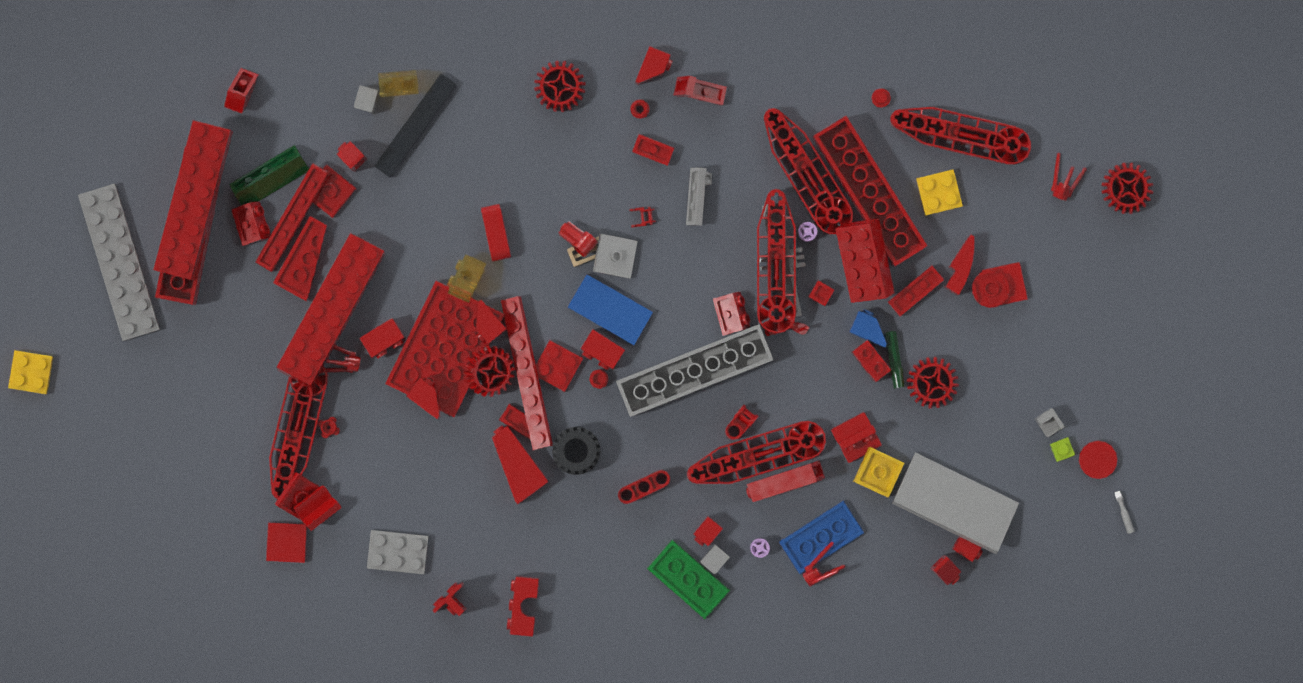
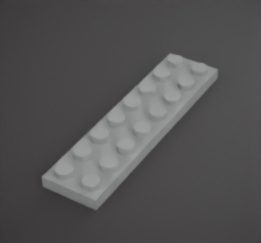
[78,184,160,341]

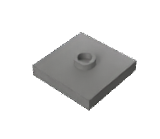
[593,234,637,279]

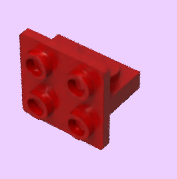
[831,412,882,463]
[432,582,467,616]

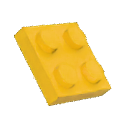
[916,169,963,216]
[8,350,53,394]
[853,447,904,498]

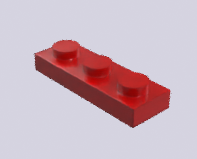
[888,265,944,317]

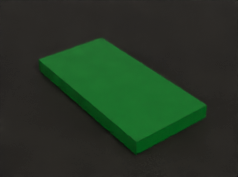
[647,540,730,619]

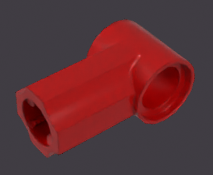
[559,221,598,257]

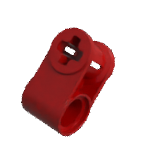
[725,404,759,440]

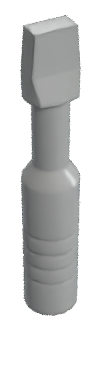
[1115,491,1135,534]

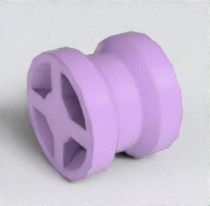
[798,222,817,242]
[750,538,770,558]

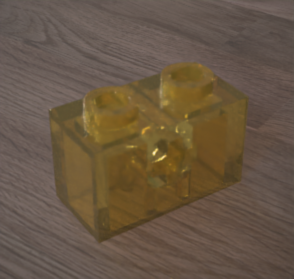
[378,70,419,97]
[447,254,486,303]

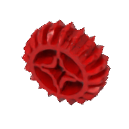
[534,61,586,112]
[1101,163,1153,214]
[463,345,515,397]
[907,357,959,409]

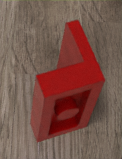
[293,485,342,531]

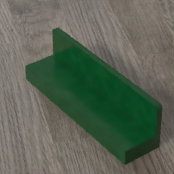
[229,145,309,205]

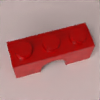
[507,576,539,637]

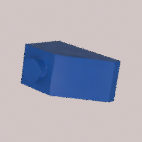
[849,309,886,348]

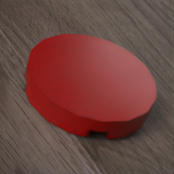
[972,270,1010,308]
[1078,441,1117,479]

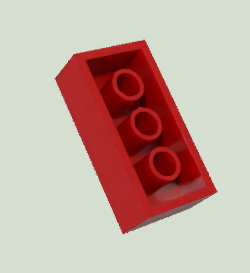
[835,219,895,303]

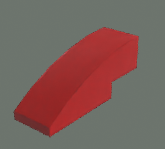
[944,234,974,296]

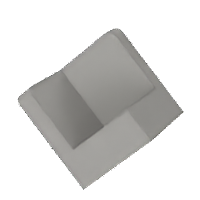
[354,85,380,114]
[1035,408,1065,437]
[700,545,730,574]

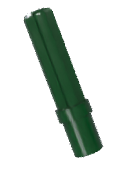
[885,331,905,389]

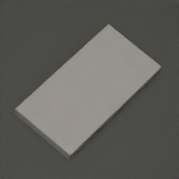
[892,452,1019,554]

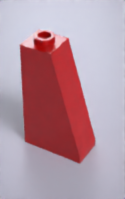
[492,425,549,505]
[746,460,825,502]

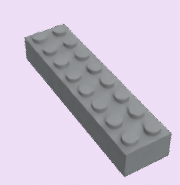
[616,324,773,417]

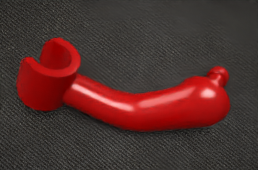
[764,320,809,336]

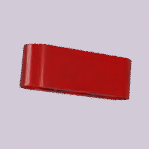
[481,204,511,262]
[618,470,670,504]

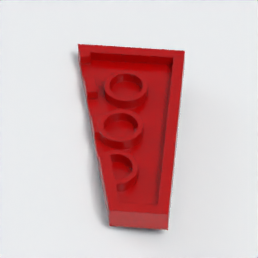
[273,216,327,302]

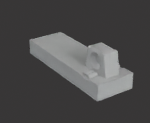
[686,168,712,226]

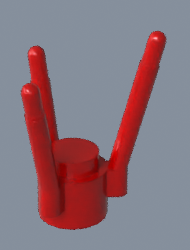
[1051,153,1087,201]
[324,345,361,373]
[803,542,845,587]

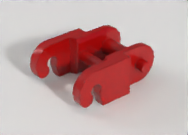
[629,207,656,228]

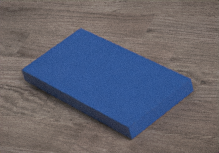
[568,274,653,345]
[779,501,864,574]

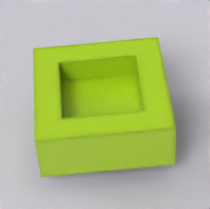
[1050,437,1075,462]

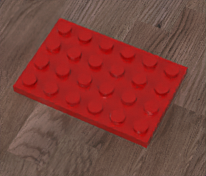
[385,281,505,418]

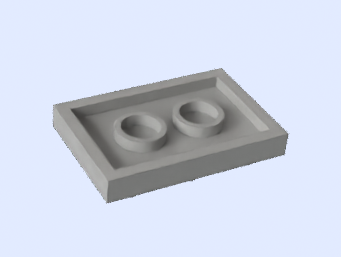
[367,530,429,574]

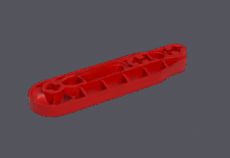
[890,107,1031,165]
[764,108,853,235]
[757,189,796,334]
[269,367,328,499]
[687,421,826,484]

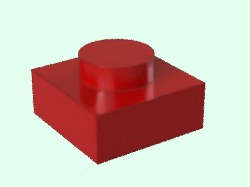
[808,280,834,307]

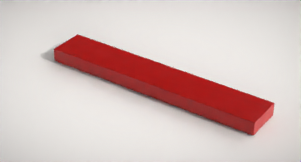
[255,163,330,272]

